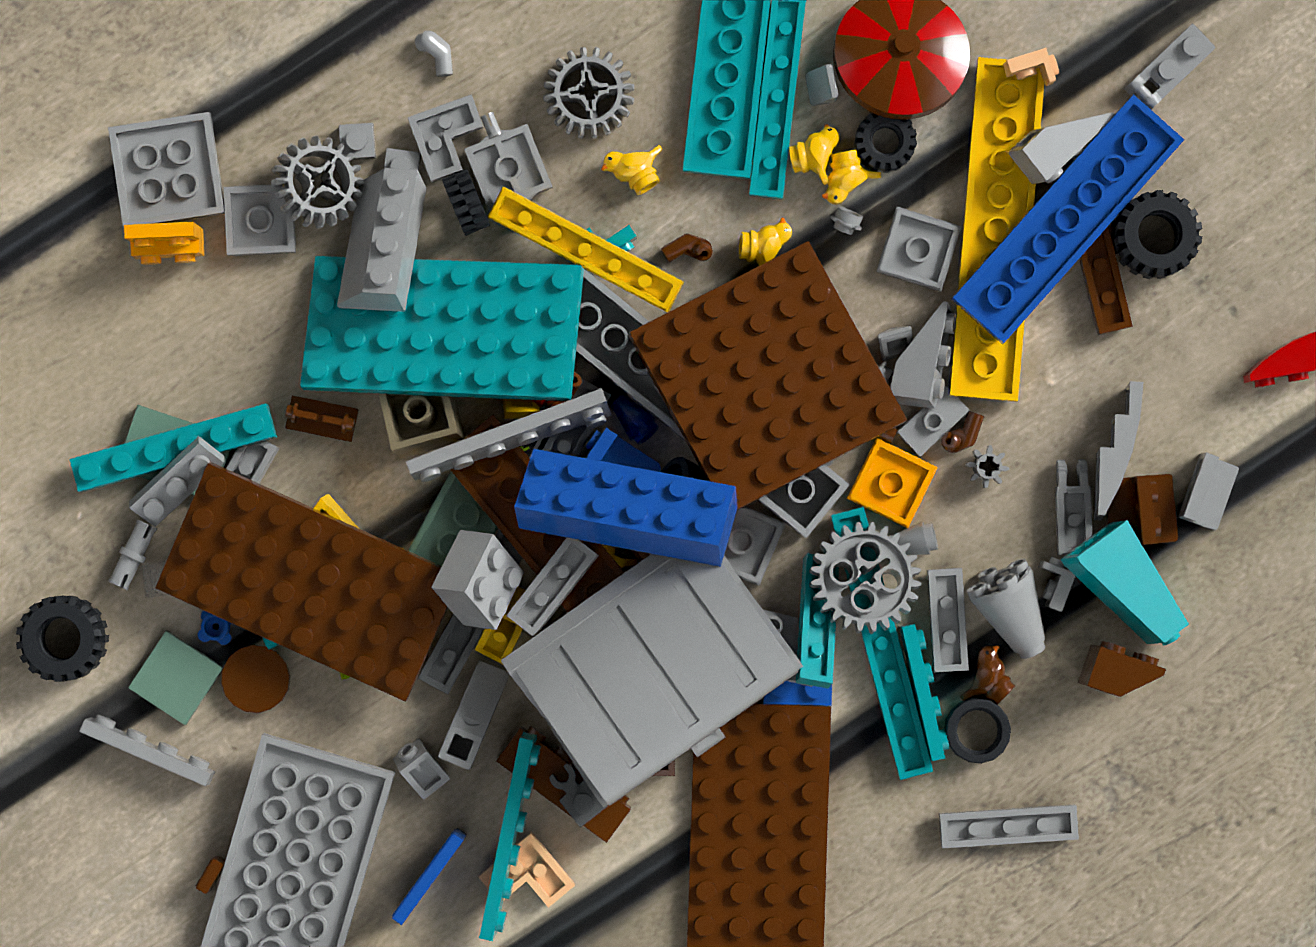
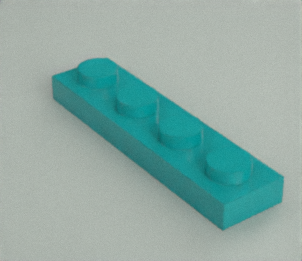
[795,553,839,689]
[899,624,949,761]

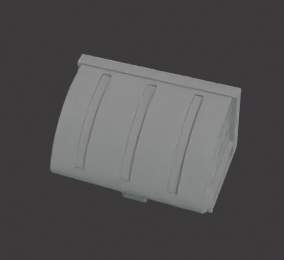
[501,554,803,807]

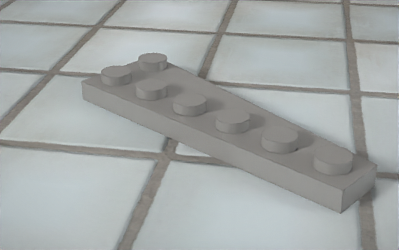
[406,388,612,482]

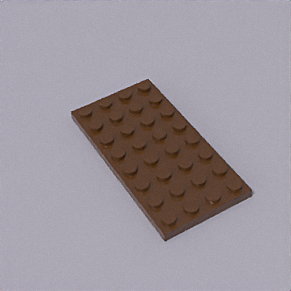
[155,462,448,702]
[687,703,831,947]

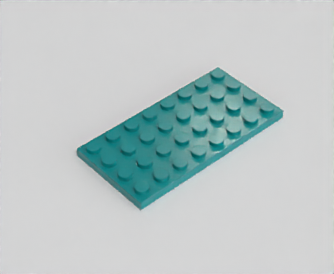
[300,256,584,401]

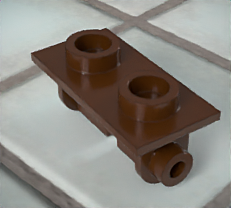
[285,395,359,442]

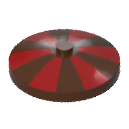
[833,0,970,120]

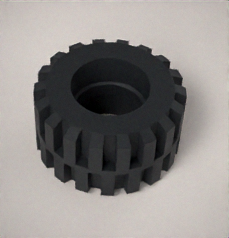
[1111,190,1203,279]
[16,595,109,682]

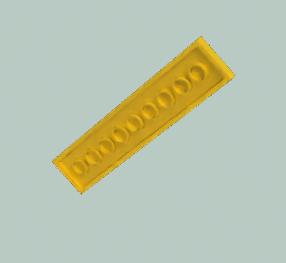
[949,57,1044,402]

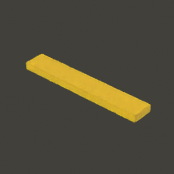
[488,187,684,312]

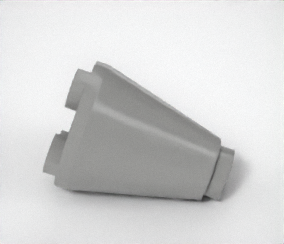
[967,559,1045,659]

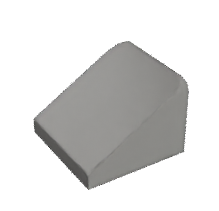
[805,64,839,106]

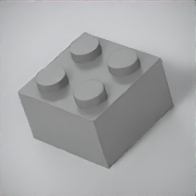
[431,530,524,630]

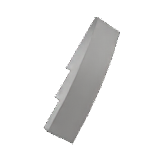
[1094,381,1144,521]

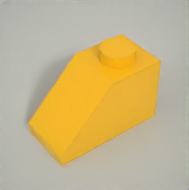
[475,587,526,665]

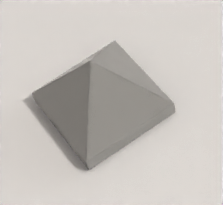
[878,326,913,361]

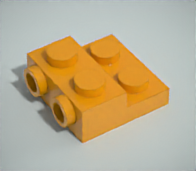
[124,222,204,265]

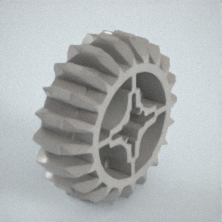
[543,47,634,139]
[271,136,364,229]

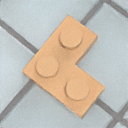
[479,832,575,908]

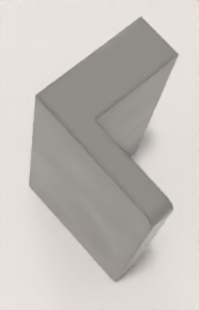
[1178,452,1239,530]

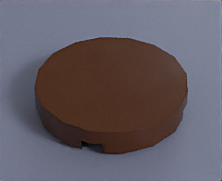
[221,645,291,713]

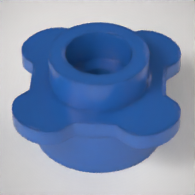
[198,611,232,645]

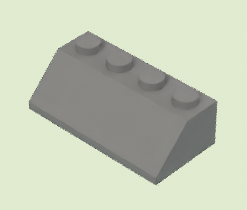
[337,168,427,312]

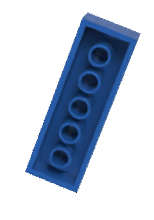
[514,449,738,567]

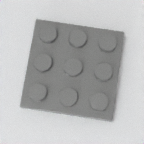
[108,112,225,228]

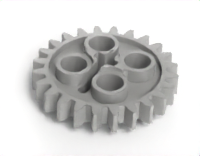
[809,522,921,634]

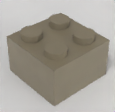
[378,393,465,458]

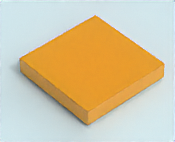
[846,438,938,528]

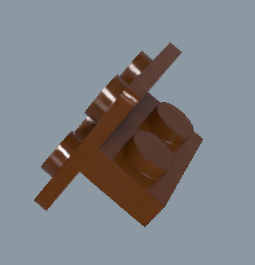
[1106,474,1178,545]

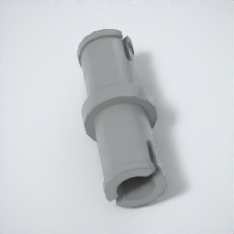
[108,519,157,590]

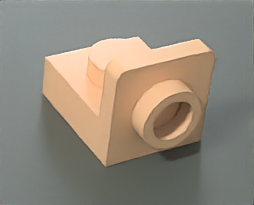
[1003,48,1059,86]

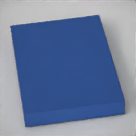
[392,828,467,925]

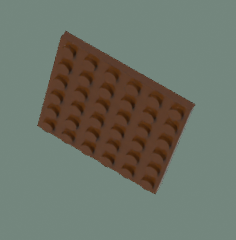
[628,241,907,510]

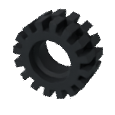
[854,113,917,173]
[442,169,490,236]

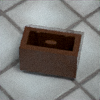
[1078,641,1166,697]

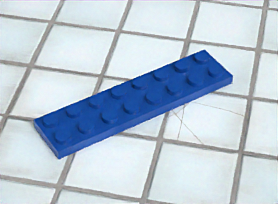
[951,94,1185,344]

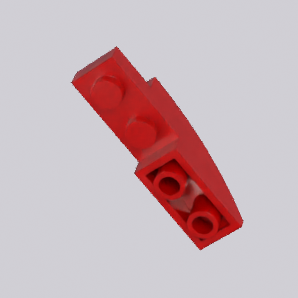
[1243,332,1316,388]

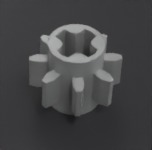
[965,445,1009,488]

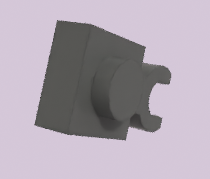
[549,763,608,827]

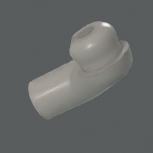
[415,31,453,77]

